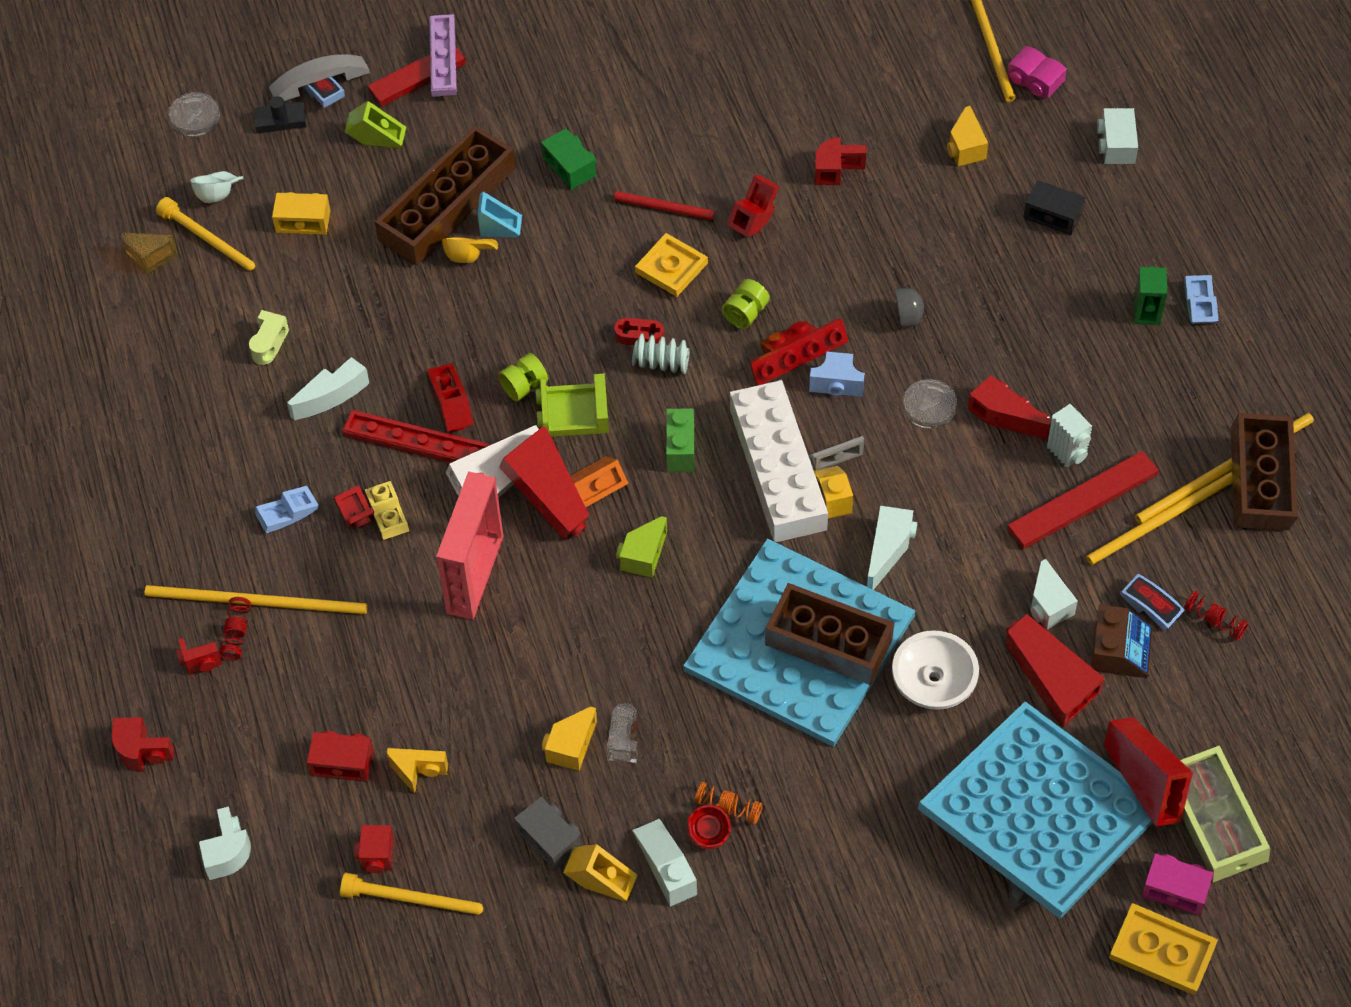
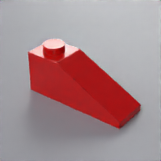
[427,363,474,431]

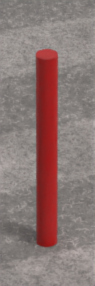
[614,191,715,221]

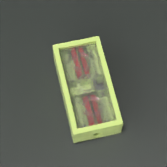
[1181,745,1270,882]

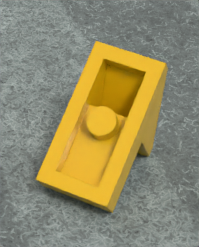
[387,748,448,793]

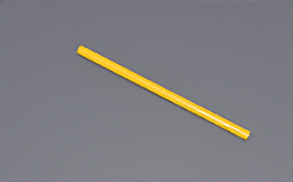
[971,0,1015,102]
[1135,413,1313,524]
[1086,471,1233,565]
[145,585,367,615]

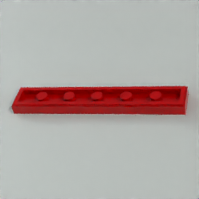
[342,410,492,463]
[1007,451,1159,550]

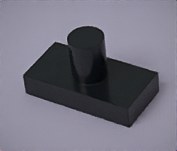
[254,96,307,133]

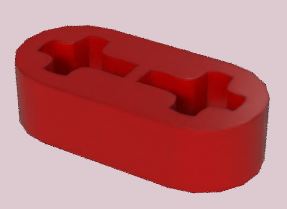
[614,318,664,346]

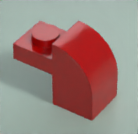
[815,137,866,185]
[727,174,779,237]
[112,717,174,772]

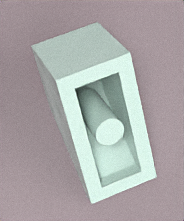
[1030,559,1078,630]

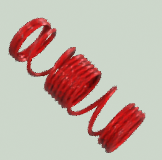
[1184,591,1248,641]
[219,597,251,661]

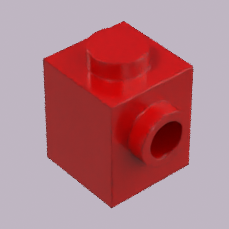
[354,825,394,873]

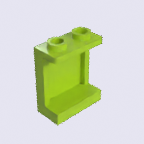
[536,373,609,437]

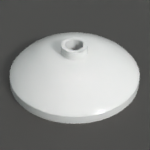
[892,631,979,709]

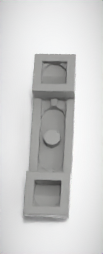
[269,55,370,101]

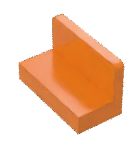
[571,456,629,507]

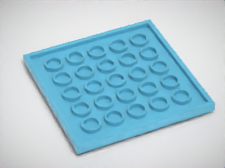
[683,538,915,747]
[917,702,1152,919]

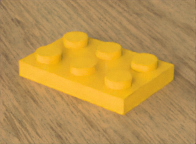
[1109,903,1218,996]

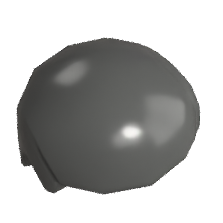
[895,288,924,328]

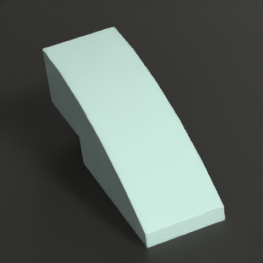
[287,357,369,420]

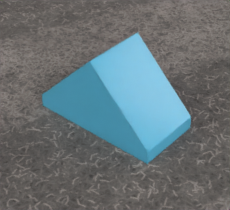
[478,192,522,238]

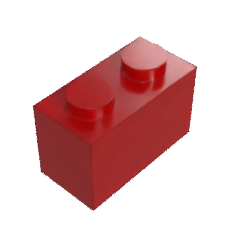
[307,731,374,782]

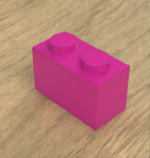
[1141,853,1214,916]

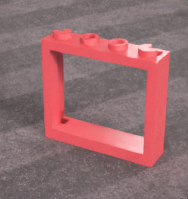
[436,471,504,620]

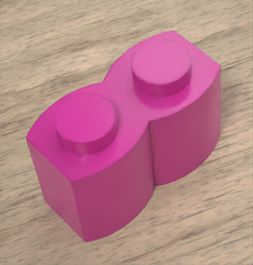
[1007,46,1066,99]

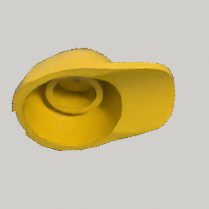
[442,237,498,263]

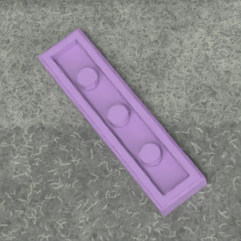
[430,14,457,97]

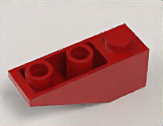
[968,375,1051,440]

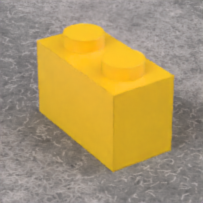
[272,192,331,235]

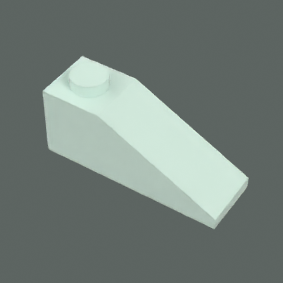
[867,506,918,590]
[633,819,697,907]

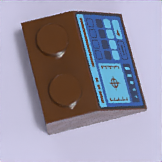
[1091,604,1153,678]

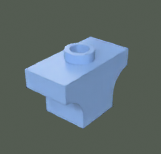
[809,352,865,397]

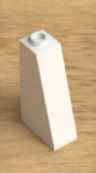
[446,425,538,498]

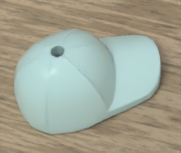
[190,171,243,203]

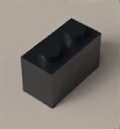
[1024,180,1085,235]

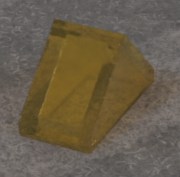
[121,233,178,275]

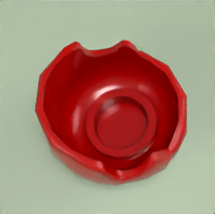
[686,804,731,850]

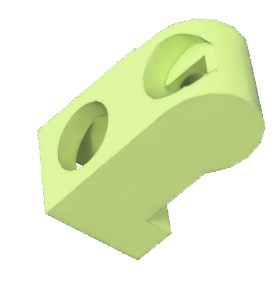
[249,310,289,365]

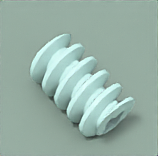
[632,333,690,374]

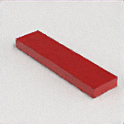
[368,48,466,107]

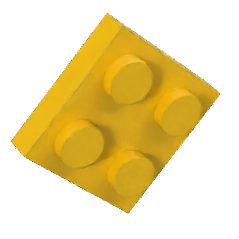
[635,233,708,297]

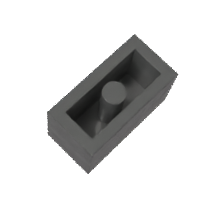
[514,797,581,871]

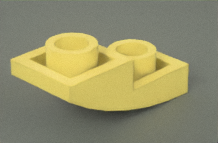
[365,481,409,540]

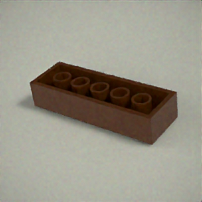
[375,125,516,265]

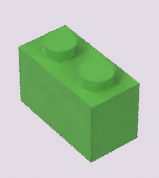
[666,409,694,472]

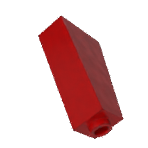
[499,426,590,540]
[1005,614,1105,727]
[1104,717,1193,827]

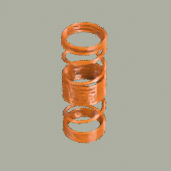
[694,782,762,824]

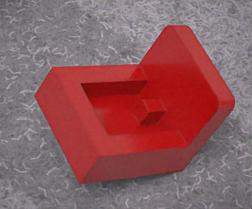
[333,485,375,529]
[175,638,222,675]

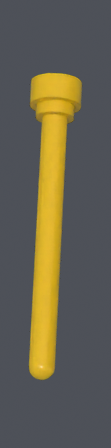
[156,197,255,271]
[340,873,483,915]

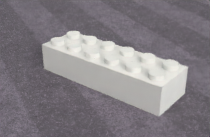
[730,380,828,542]

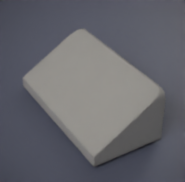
[808,436,864,471]

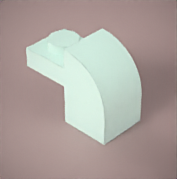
[199,807,251,880]

